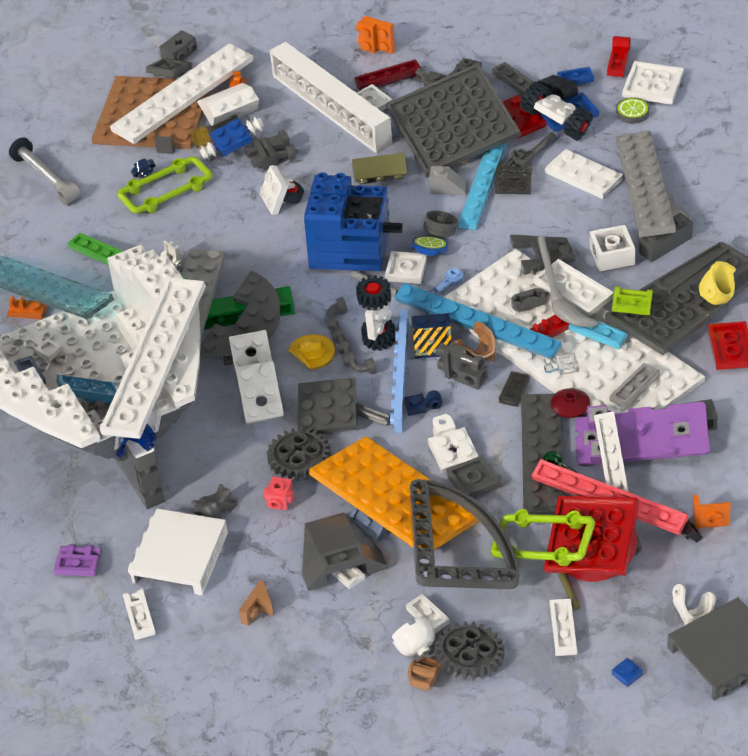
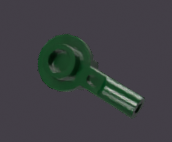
[543,451,578,473]

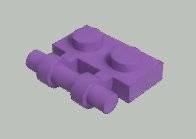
[54,544,102,576]

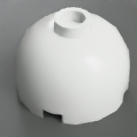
[391,616,435,657]

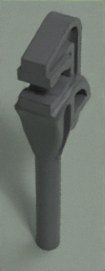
[501,132,556,178]

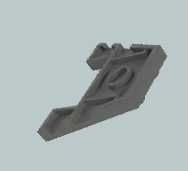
[510,234,575,275]

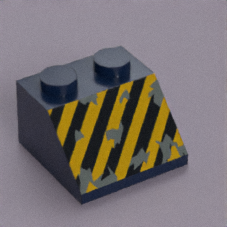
[412,313,452,359]

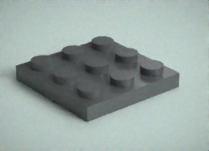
[298,377,357,434]

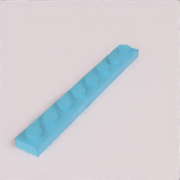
[458,142,508,230]

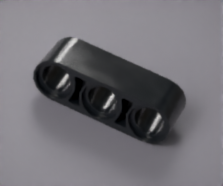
[538,75,578,101]

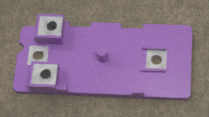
[575,402,710,466]

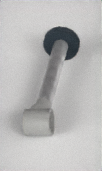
[9,137,81,205]

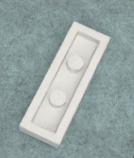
[549,599,577,656]

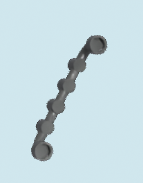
[325,297,377,374]

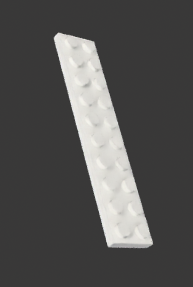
[110,43,253,144]
[100,278,206,439]

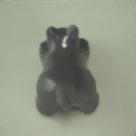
[191,484,237,519]

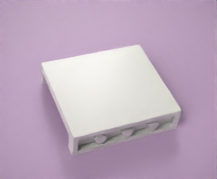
[128,509,228,595]

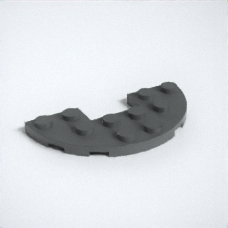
[200,271,281,359]

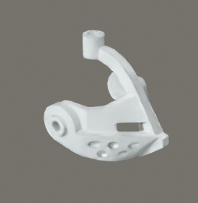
[672,584,716,625]

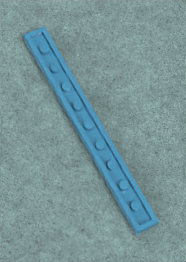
[395,283,562,360]

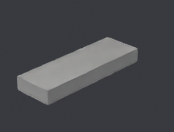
[610,363,660,409]

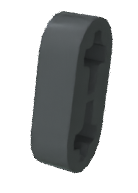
[511,288,546,312]

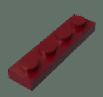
[354,59,421,91]

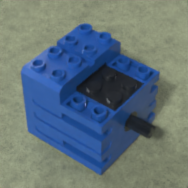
[304,172,403,271]

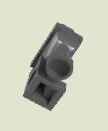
[245,129,296,171]
[436,341,488,390]

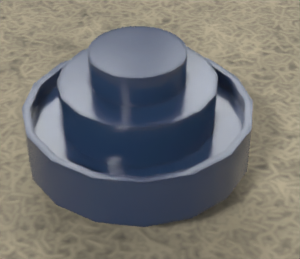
[131,158,156,178]

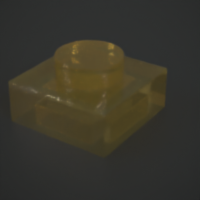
[189,125,212,149]

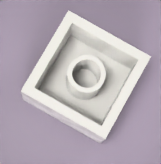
[590,225,635,272]

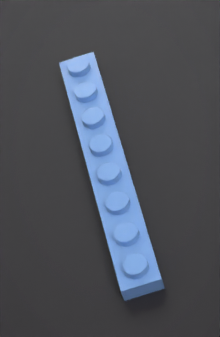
[390,310,409,433]

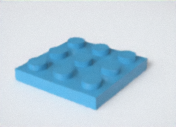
[56,374,118,405]

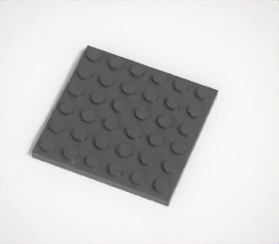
[386,63,521,178]

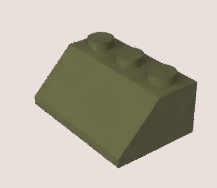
[352,153,407,184]

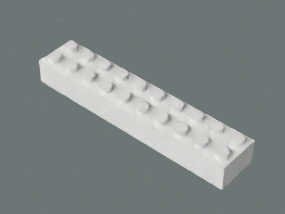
[270,42,392,154]

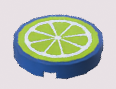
[412,235,448,256]

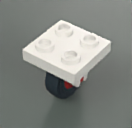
[260,165,304,215]

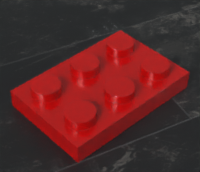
[502,95,546,139]
[708,321,748,370]

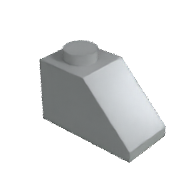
[429,166,467,195]

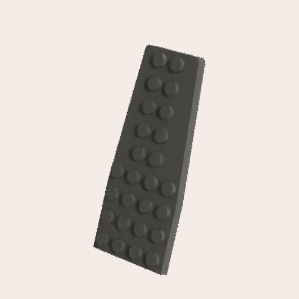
[605,242,748,355]

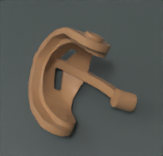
[453,321,496,361]

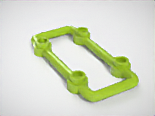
[117,156,213,214]
[490,509,595,566]

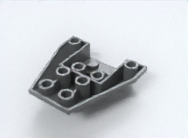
[302,512,387,591]

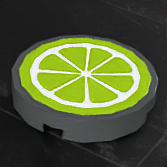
[616,97,650,123]

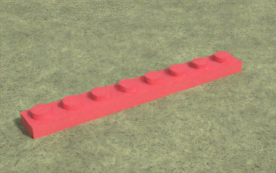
[531,459,688,535]

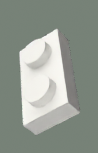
[406,594,450,634]

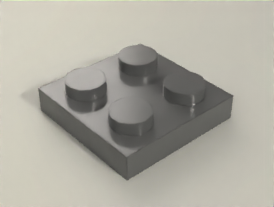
[146,58,192,79]
[446,455,501,498]

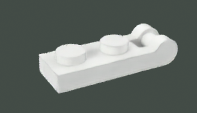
[122,588,156,640]

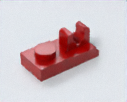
[530,315,570,338]

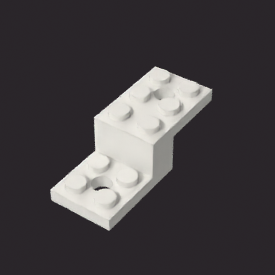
[229,330,284,424]

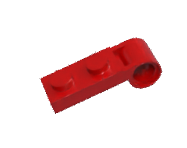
[607,36,631,77]

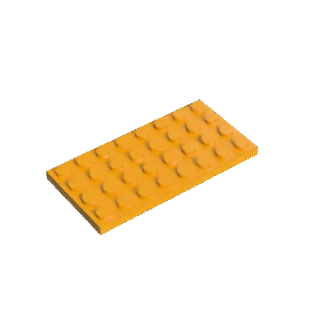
[309,436,479,550]

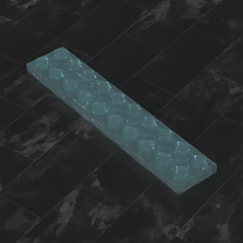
[0,255,114,320]

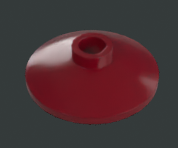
[551,388,590,418]

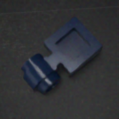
[404,390,443,416]

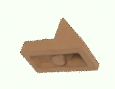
[239,580,273,626]

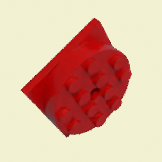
[544,496,640,582]

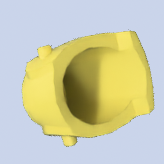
[699,261,736,305]

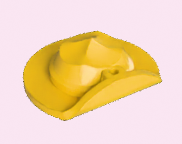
[288,334,335,370]

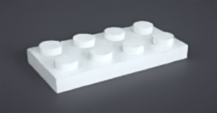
[545,149,623,199]
[533,259,614,317]

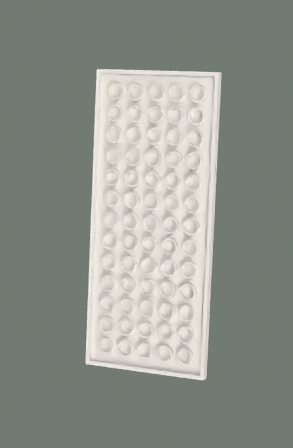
[444,249,705,417]

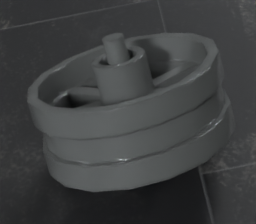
[423,210,458,237]

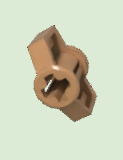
[408,657,442,691]

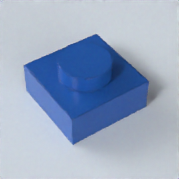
[612,657,643,687]

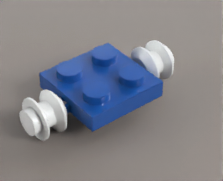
[199,116,264,161]

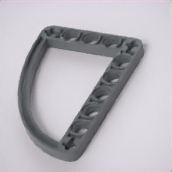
[409,479,520,589]

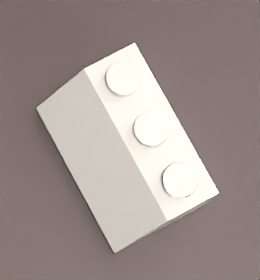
[198,83,259,128]

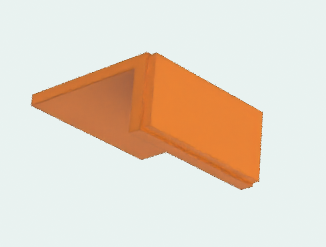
[692,494,731,529]

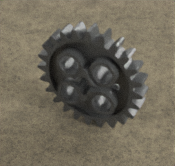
[267,427,331,481]
[434,621,504,680]

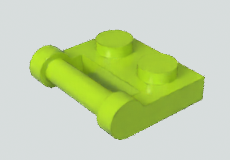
[612,286,653,315]

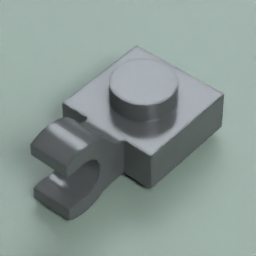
[415,68,446,86]

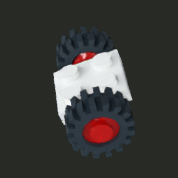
[520,81,593,141]
[356,275,395,351]

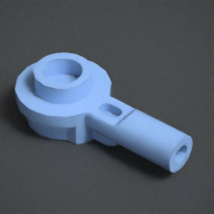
[433,268,463,294]

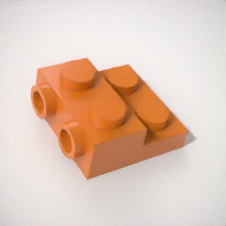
[356,16,395,54]

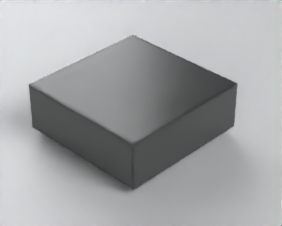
[154,136,175,154]

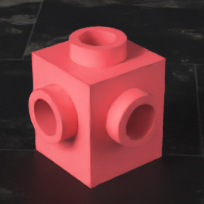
[264,476,294,510]

